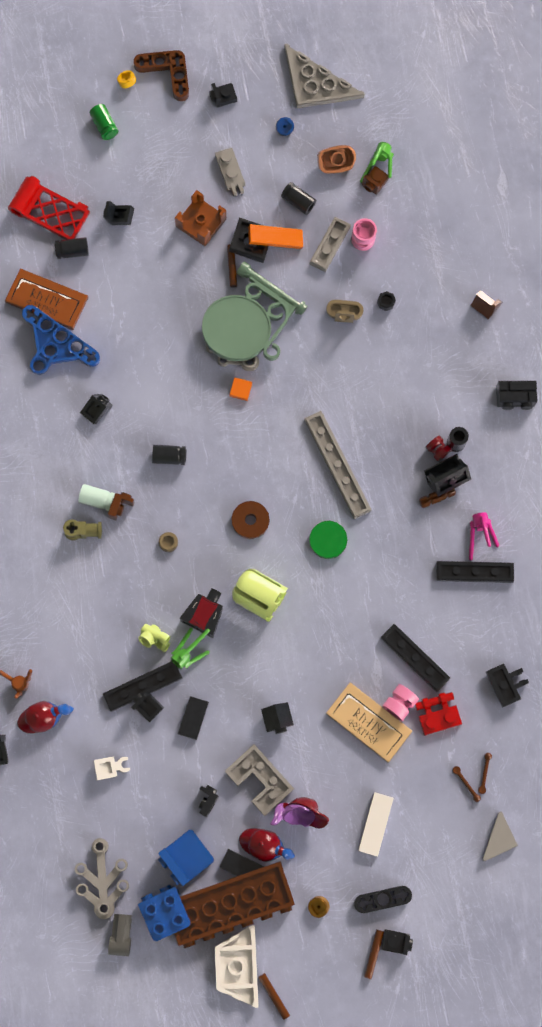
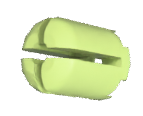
[232,569,288,622]

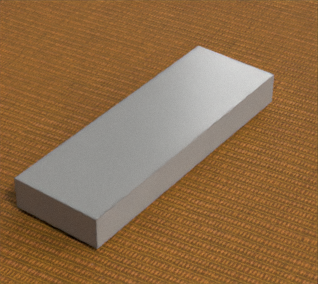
[309,217,351,272]

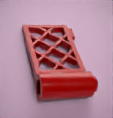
[8,176,90,240]

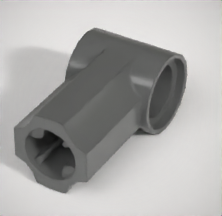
[108,914,132,957]

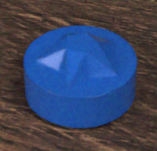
[276,117,294,136]

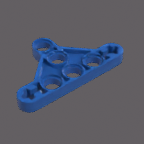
[22,305,100,375]

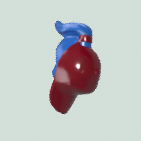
[17,701,74,734]
[239,828,295,862]

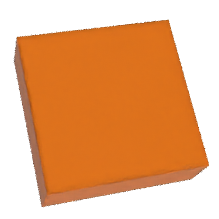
[230,377,252,401]

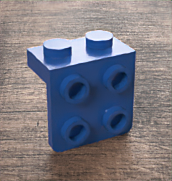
[158,830,214,886]
[138,884,191,941]

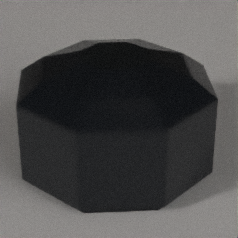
[377,291,396,311]

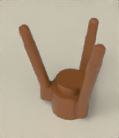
[0,669,33,699]

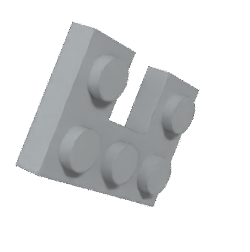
[225,744,294,816]

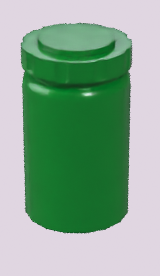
[89,104,119,140]

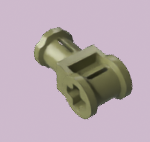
[63,519,102,541]

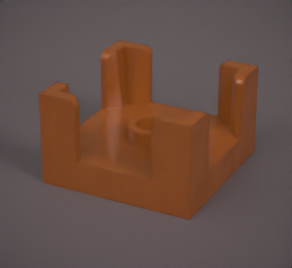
[175,190,227,246]

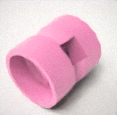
[351,218,377,251]
[382,684,419,721]

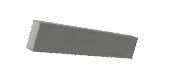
[304,411,371,519]

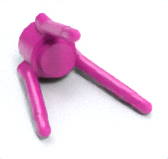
[469,512,499,560]

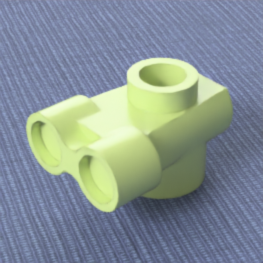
[138,624,170,652]

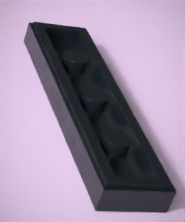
[436,561,514,583]
[381,624,450,692]
[103,661,183,712]

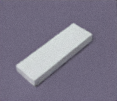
[358,792,394,857]

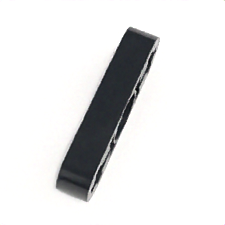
[354,886,412,913]

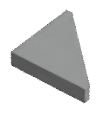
[482,811,518,861]

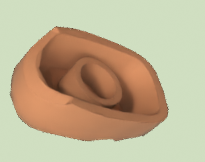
[317,145,356,173]

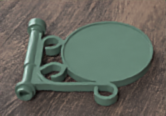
[202,261,308,361]

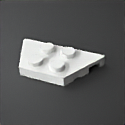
[215,925,258,1008]

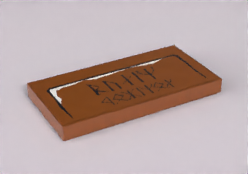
[5,268,88,330]

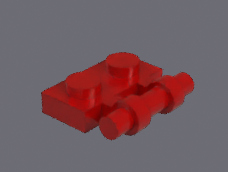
[415,692,462,736]

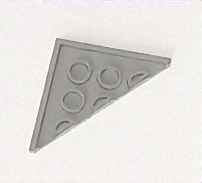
[284,44,365,109]

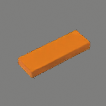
[248,224,303,249]

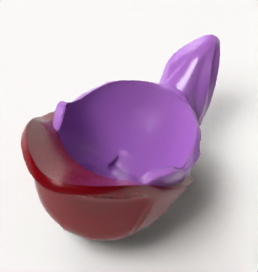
[270,797,329,829]

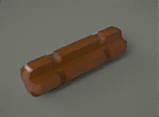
[419,489,456,508]

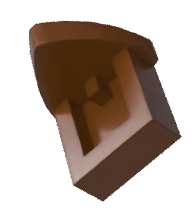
[470,291,503,319]

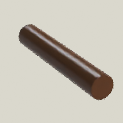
[227,244,237,287]
[364,929,384,979]
[258,973,290,1020]

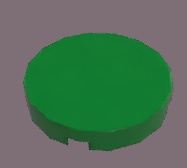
[309,520,348,559]

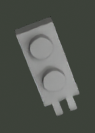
[215,148,245,196]

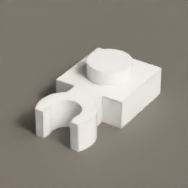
[93,756,130,780]

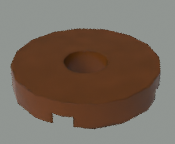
[232,501,270,539]

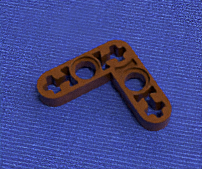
[133,50,189,101]

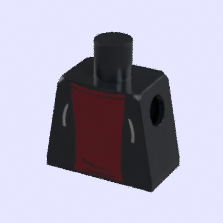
[180,588,223,638]

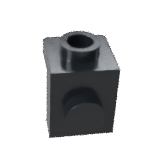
[103,201,135,225]
[131,691,164,723]

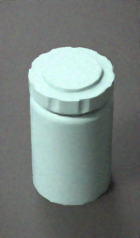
[78,484,115,511]

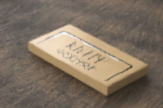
[326,682,412,763]

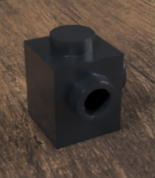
[261,702,294,734]

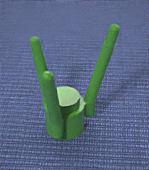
[360,142,394,183]
[171,628,210,669]

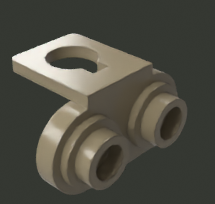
[326,300,364,323]

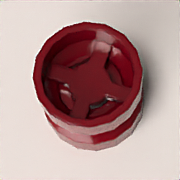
[425,435,452,462]

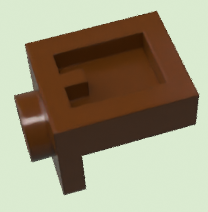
[362,166,389,195]
[108,492,135,520]

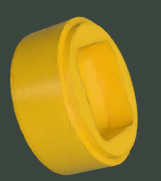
[117,70,136,88]

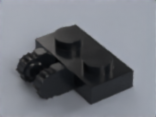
[485,663,529,708]

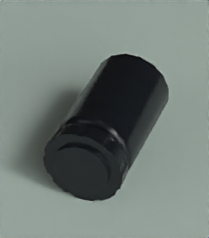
[281,182,317,215]
[54,237,89,259]
[447,427,469,452]
[152,445,187,465]

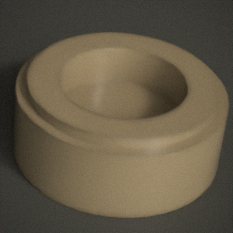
[159,532,178,552]

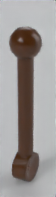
[478,753,492,794]
[453,766,481,802]

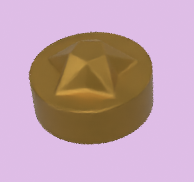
[308,896,330,918]

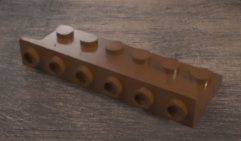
[175,861,295,949]

